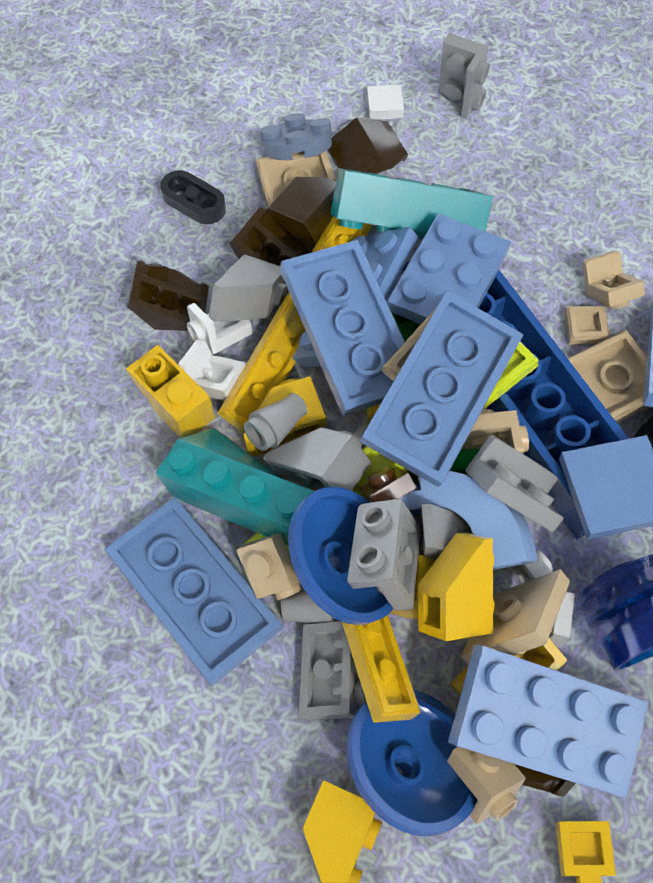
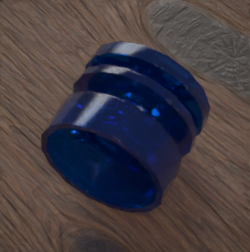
[574,555,653,671]

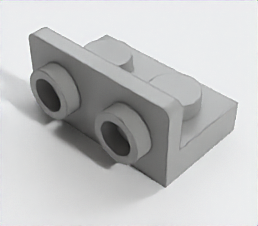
[439,33,490,119]
[465,435,564,532]
[347,498,421,611]
[299,621,366,721]

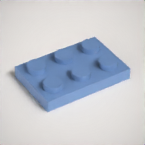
[387,214,511,324]

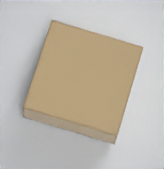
[564,306,610,345]

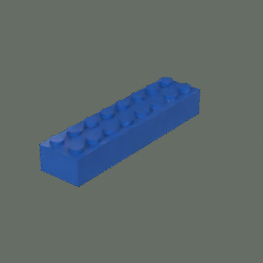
[402,260,629,540]

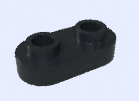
[160,170,226,224]

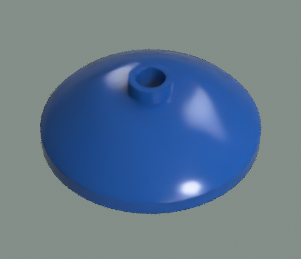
[288,487,394,625]
[347,689,477,837]

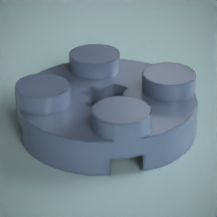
[260,113,332,160]

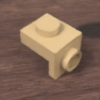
[582,251,645,309]
[462,409,529,454]
[236,532,301,600]
[447,747,526,824]

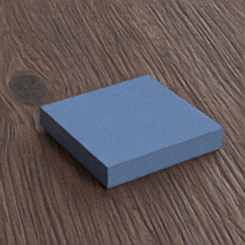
[559,435,653,540]

